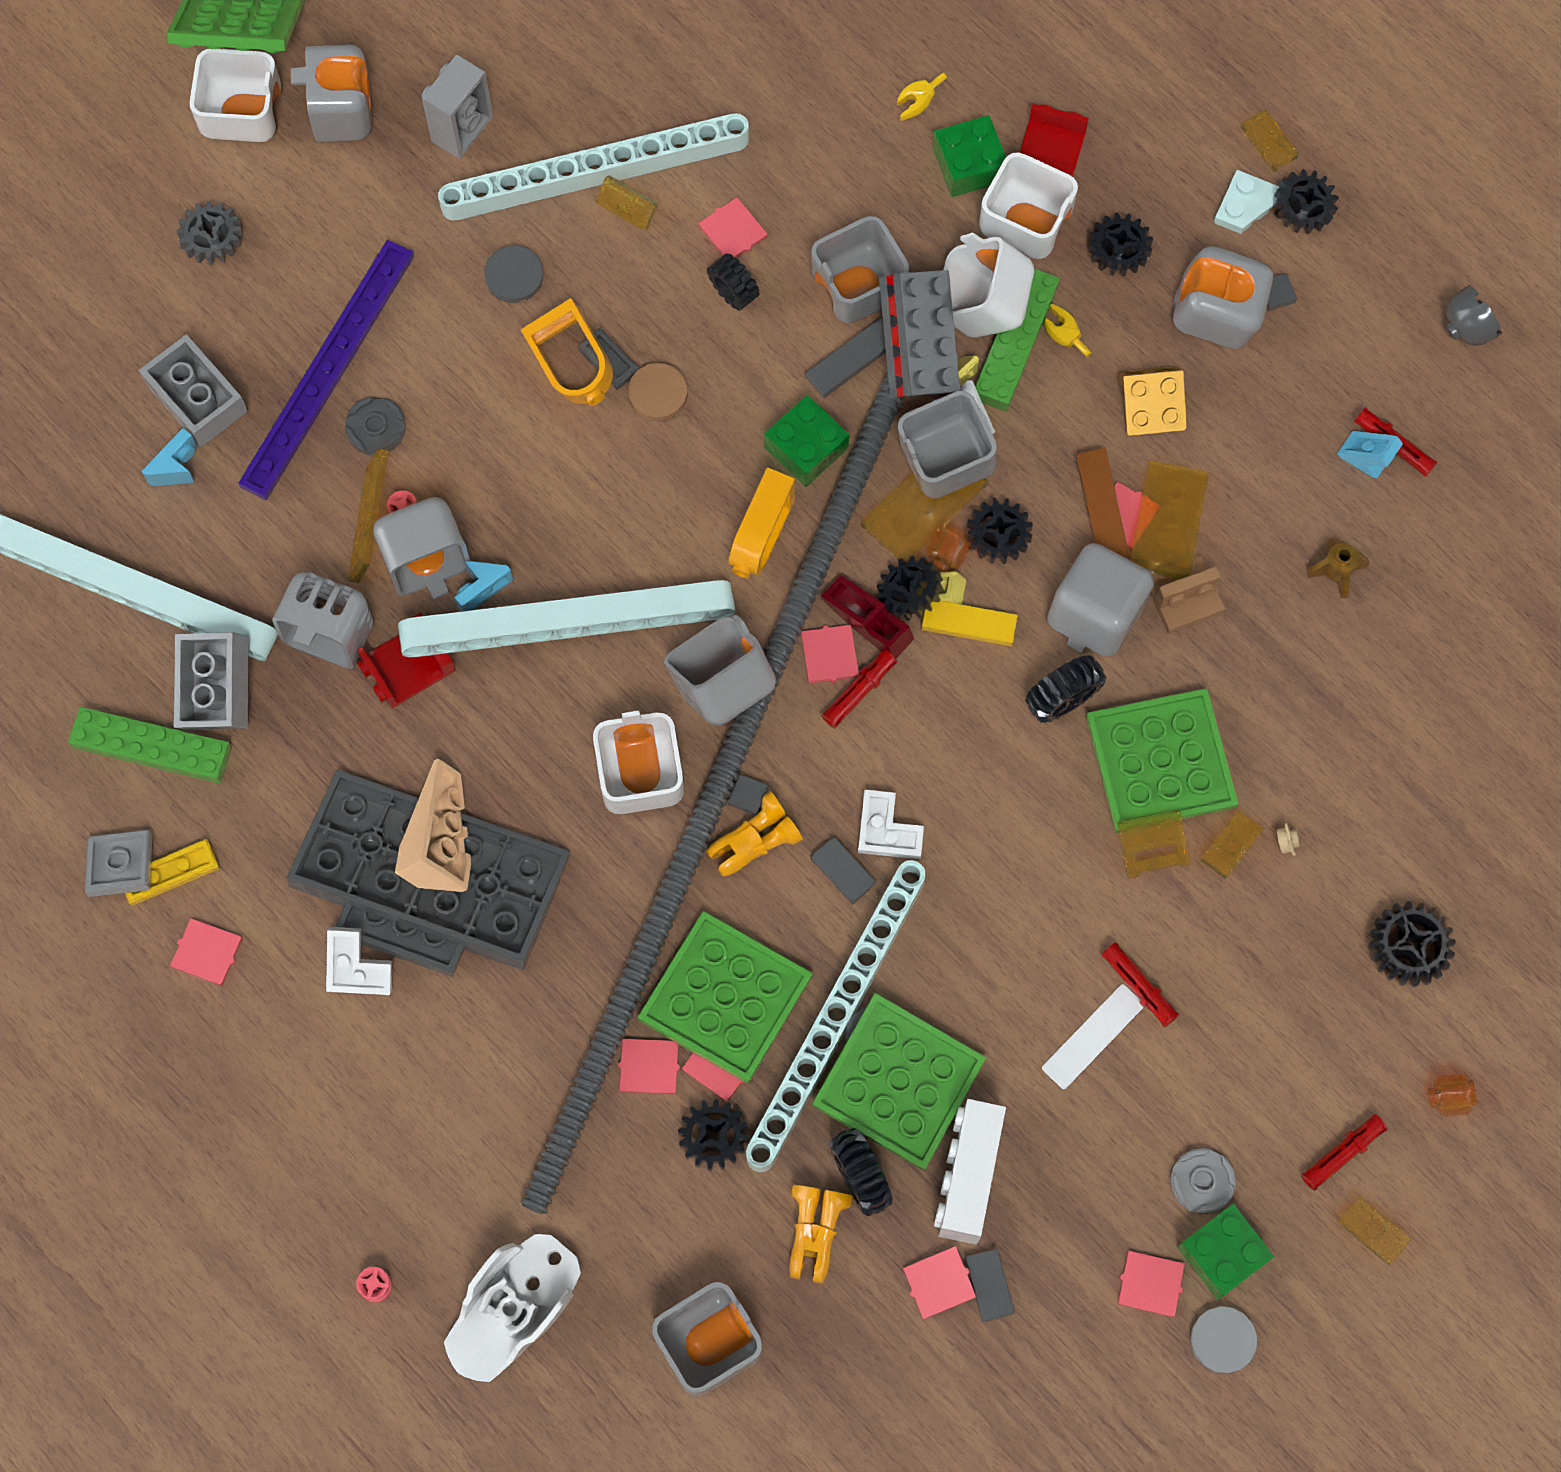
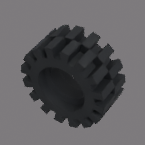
[707,253,760,311]

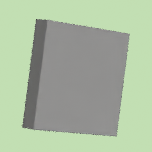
[85,829,153,897]

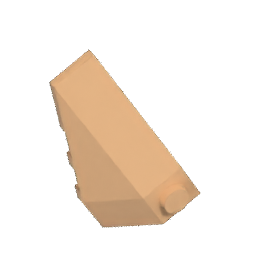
[395,758,471,892]

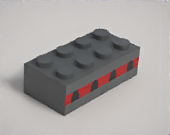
[879,270,960,398]

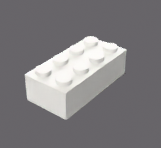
[934,1099,1006,1245]

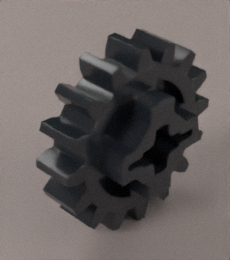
[1273,169,1339,234]
[1088,213,1153,276]
[967,498,1033,564]
[877,556,944,621]
[678,1099,748,1171]

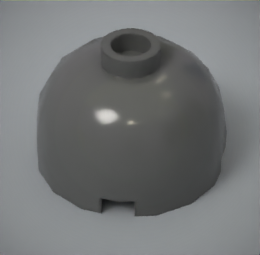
[1445,285,1503,346]

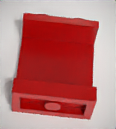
[1020,104,1089,177]
[357,612,455,709]

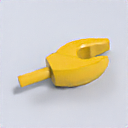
[896,73,947,121]
[1043,304,1092,358]

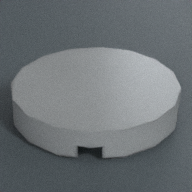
[1170,1148,1236,1215]
[1190,1306,1257,1374]

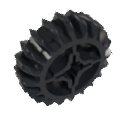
[1025,655,1107,723]
[1368,901,1456,987]
[830,1128,893,1216]

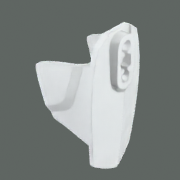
[444,1234,581,1382]

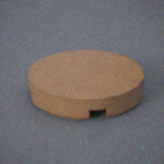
[628,363,688,422]

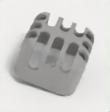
[272,571,373,669]

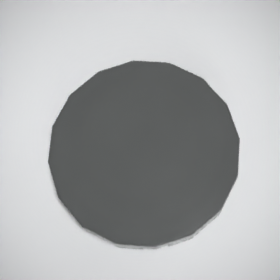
[484,246,544,303]
[345,397,406,456]

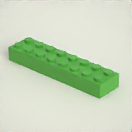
[975,269,1060,412]
[68,707,232,784]

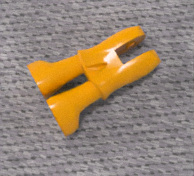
[706,791,803,877]
[789,1185,853,1284]

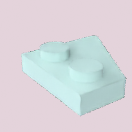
[1214,170,1280,234]

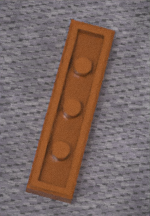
[1076,447,1130,560]

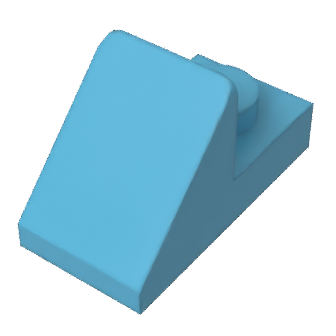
[142,428,197,486]
[1337,431,1403,478]
[454,561,513,612]

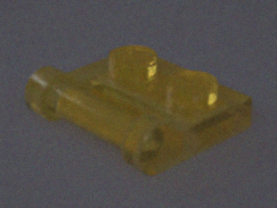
[1117,810,1190,878]

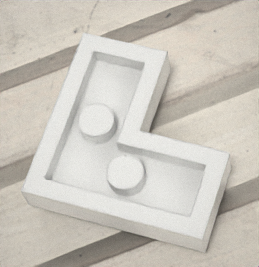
[858,790,924,859]
[326,927,392,995]

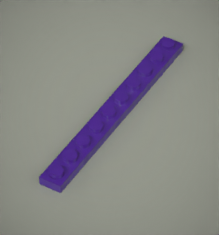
[238,240,414,500]

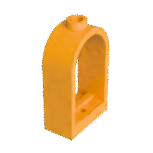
[520,298,613,406]
[729,467,795,578]

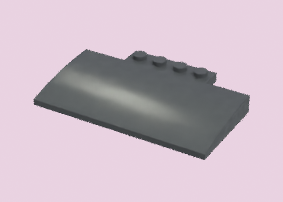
[287,770,570,977]

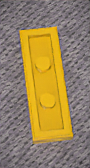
[921,601,1018,647]
[125,839,220,906]

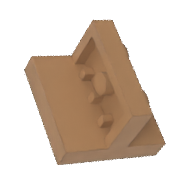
[1150,556,1226,634]

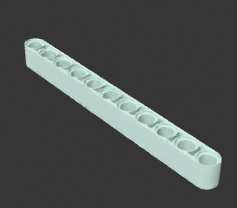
[438,113,749,221]
[0,515,278,661]
[398,580,736,657]
[746,860,925,1172]

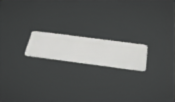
[1042,984,1143,1089]

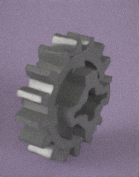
[177,201,243,265]

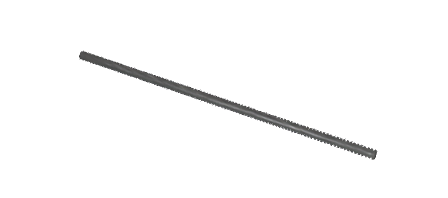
[520,370,904,1214]

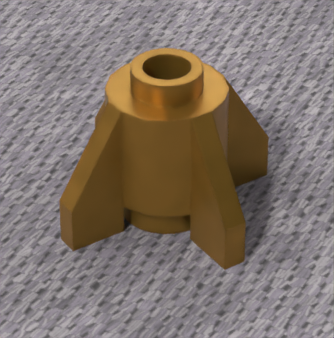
[1307,538,1369,599]

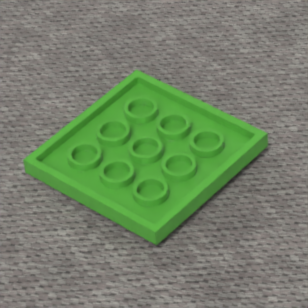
[167,0,305,53]
[1086,688,1239,833]
[638,911,813,1084]
[811,993,986,1171]

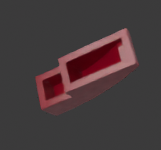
[821,575,914,658]

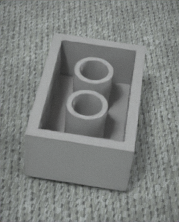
[422,54,494,159]
[139,334,248,448]
[174,632,249,730]

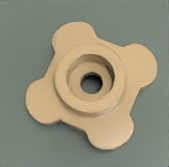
[1277,822,1300,856]

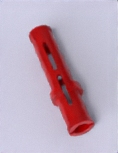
[1354,407,1438,477]
[821,649,898,729]
[1101,942,1180,1028]
[1301,1114,1388,1191]

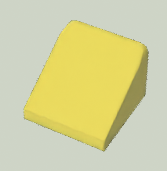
[957,356,979,386]
[937,571,966,605]

